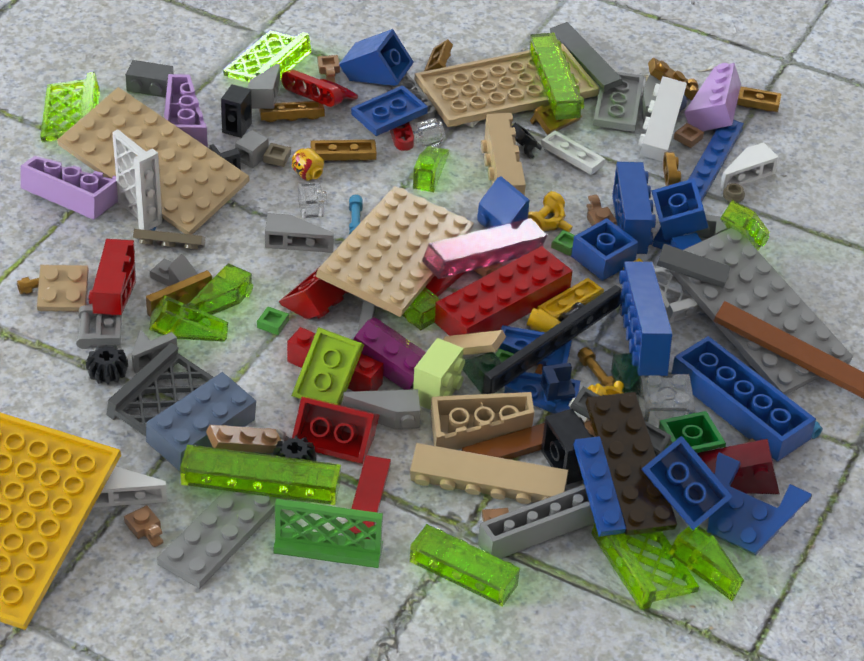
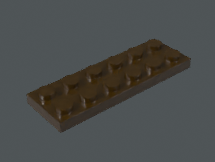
[585,392,678,536]

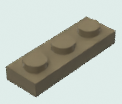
[133,229,206,250]

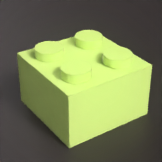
[413,338,465,410]

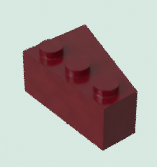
[697,439,780,494]

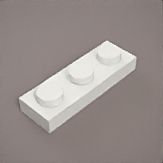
[541,131,605,175]

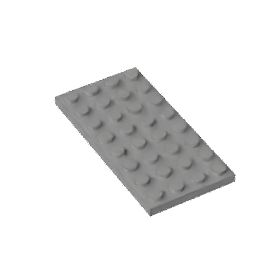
[668,226,853,395]

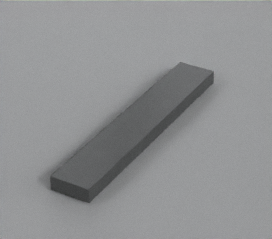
[550,22,623,91]

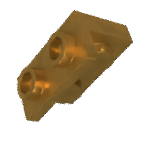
[530,96,582,136]

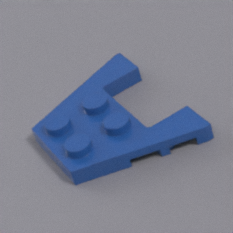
[707,452,812,555]

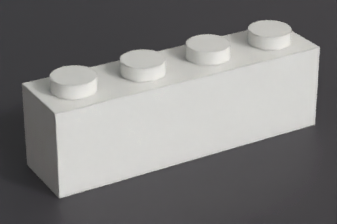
[638,76,687,162]

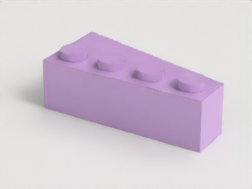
[684,63,741,131]
[164,74,208,148]
[21,156,118,220]

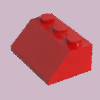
[279,268,349,319]
[292,397,380,464]

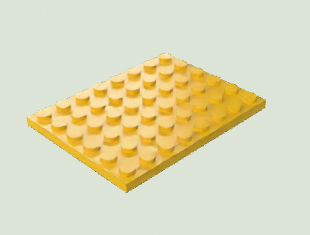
[0,412,121,630]

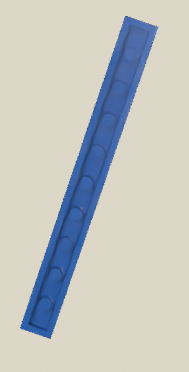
[652,119,744,249]

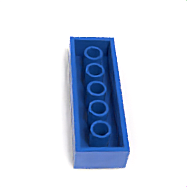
[619,261,672,376]
[671,336,816,462]

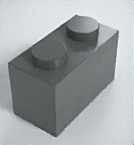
[125,60,174,97]

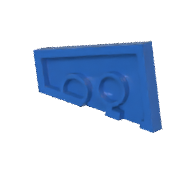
[498,325,572,366]
[504,372,581,414]

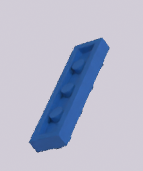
[573,437,626,537]

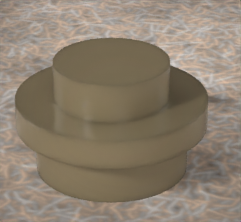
[723,183,745,203]

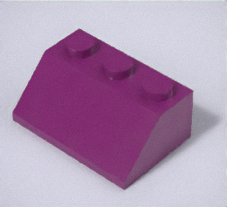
[353,317,426,390]

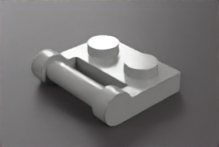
[76,305,122,349]

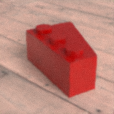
[89,239,136,315]

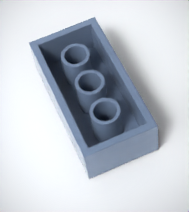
[146,372,256,471]

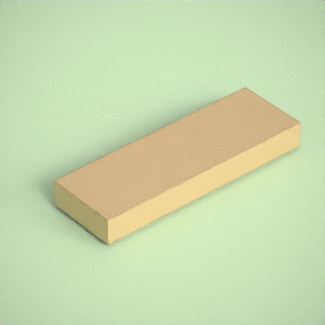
[443,330,506,355]

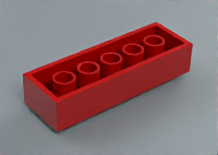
[434,246,573,336]

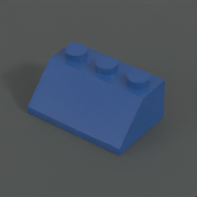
[641,436,733,530]

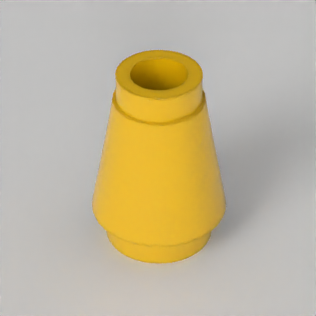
[526,308,560,333]

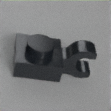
[512,122,542,158]

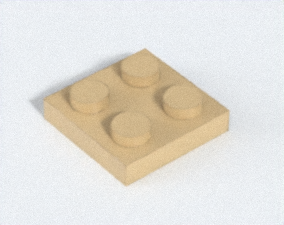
[37,265,89,312]

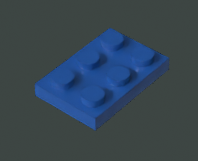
[351,85,428,136]

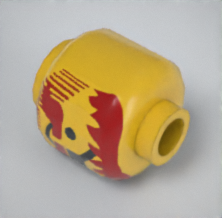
[292,148,324,181]

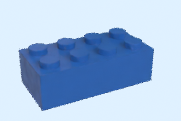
[612,162,656,254]

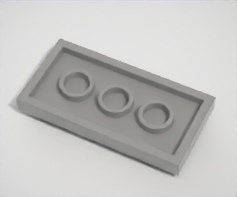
[593,72,644,132]

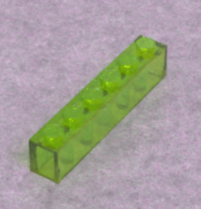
[529,33,584,120]
[180,445,341,505]

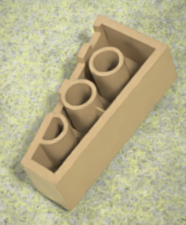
[481,113,526,196]
[430,392,534,450]

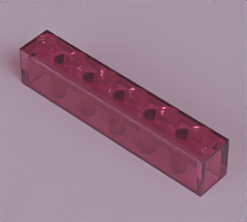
[422,218,547,279]

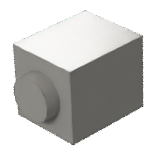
[235,130,269,168]

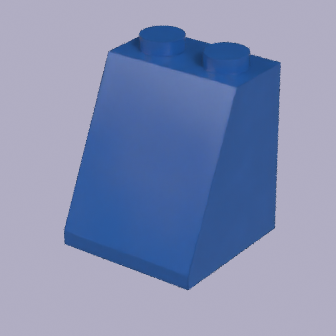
[339,29,414,86]

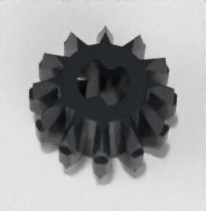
[86,344,128,385]
[273,434,316,478]

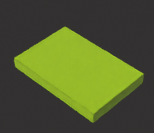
[291,327,364,405]

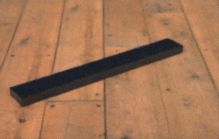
[483,285,622,394]

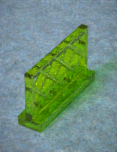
[223,31,311,82]
[40,72,100,142]
[591,524,700,610]

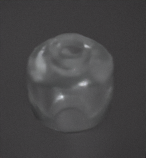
[413,118,446,148]

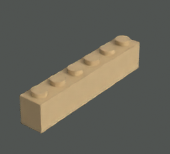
[410,443,568,504]

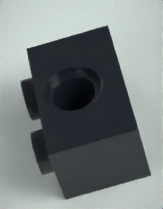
[221,84,252,138]

